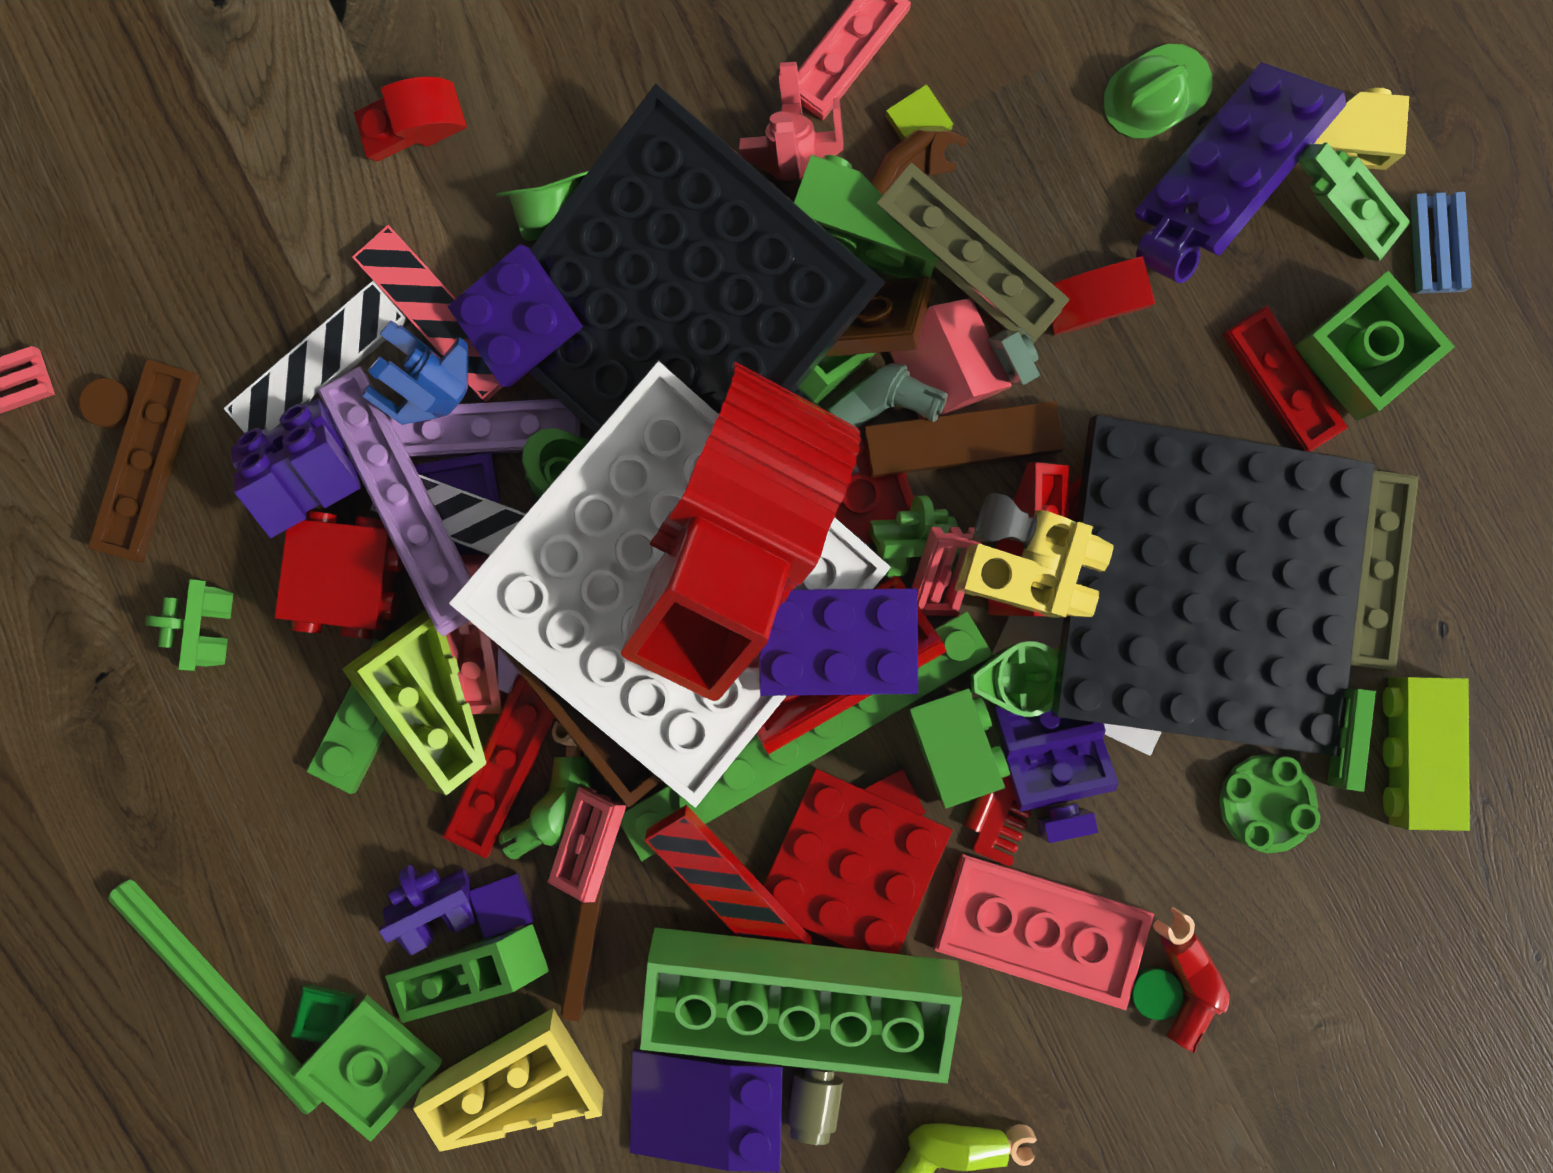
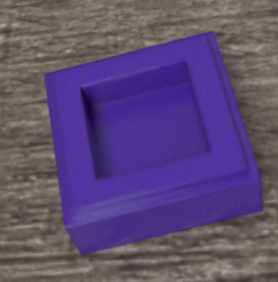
[469,872,534,939]

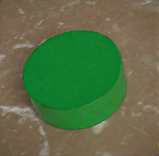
[1130,966,1183,1020]

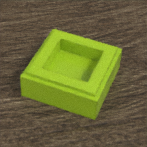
[885,84,953,141]

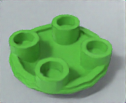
[1219,754,1320,854]

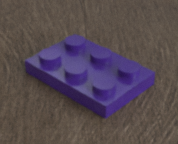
[759,589,918,696]

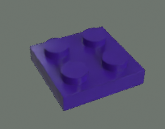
[447,244,583,387]

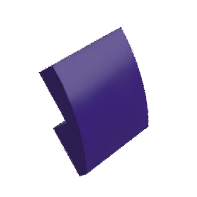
[994,706,1119,812]

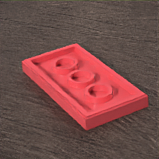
[933,853,1154,1010]

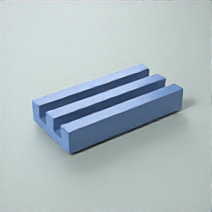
[1410,192,1472,294]

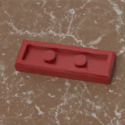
[1222,305,1348,452]

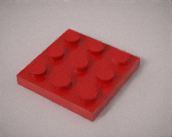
[763,767,953,954]

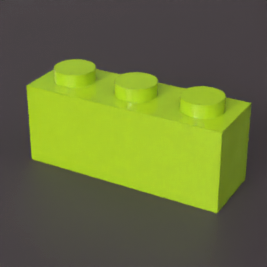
[1382,677,1470,831]

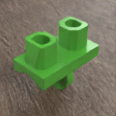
[868,496,962,577]
[145,579,233,671]

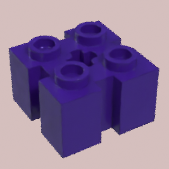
[231,398,360,538]

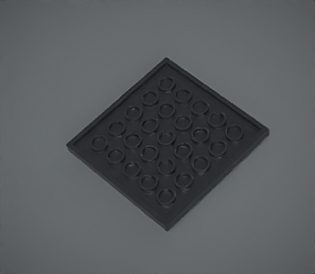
[529,83,886,434]
[1051,415,1375,756]

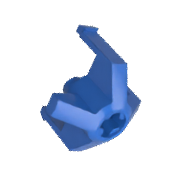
[362,320,468,425]

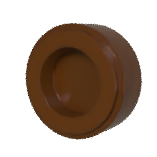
[79,378,134,429]

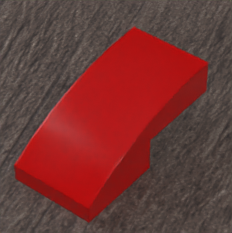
[1050,256,1156,336]

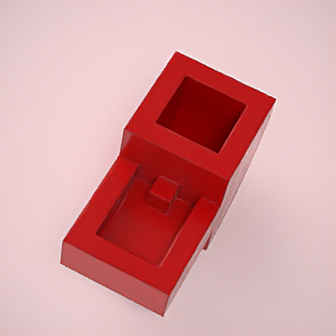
[353,77,467,162]

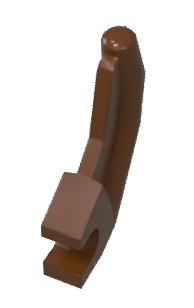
[870,126,969,195]

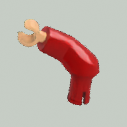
[1153,907,1230,1053]

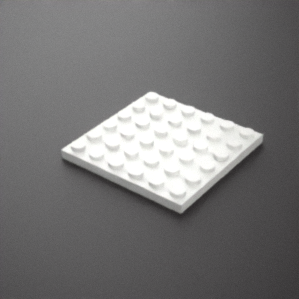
[449,361,891,808]

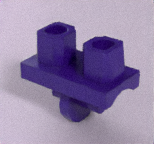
[379,865,475,955]

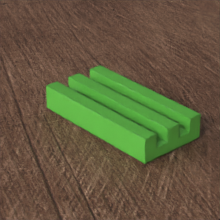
[1327,689,1376,792]

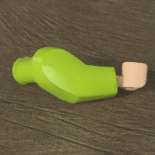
[895,1123,1037,1173]

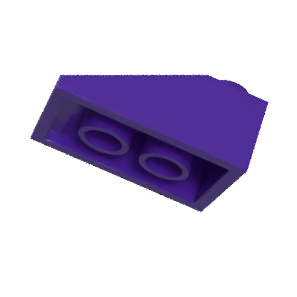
[630,1049,782,1172]

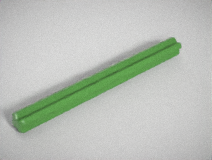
[108,880,323,1115]

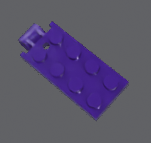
[1134,62,1346,283]

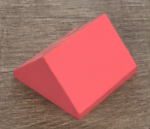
[889,298,1012,419]

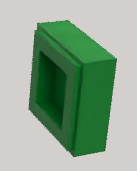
[291,984,356,1044]

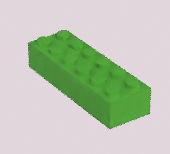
[640,927,962,1084]

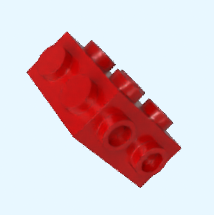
[275,511,404,639]

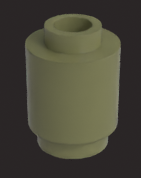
[786,1068,843,1145]

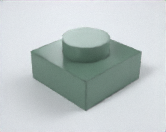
[987,330,1040,385]

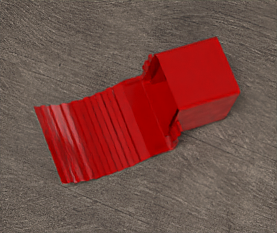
[621,361,861,701]

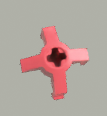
[739,62,843,182]

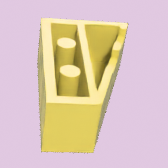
[413,1008,604,1152]

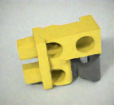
[955,493,1114,618]

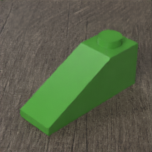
[385,924,549,1023]

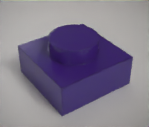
[1036,802,1099,843]

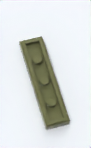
[1351,470,1419,671]

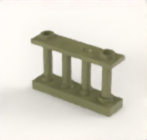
[877,162,1070,344]

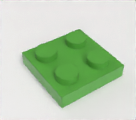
[294,995,442,1142]

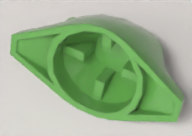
[971,641,1059,717]

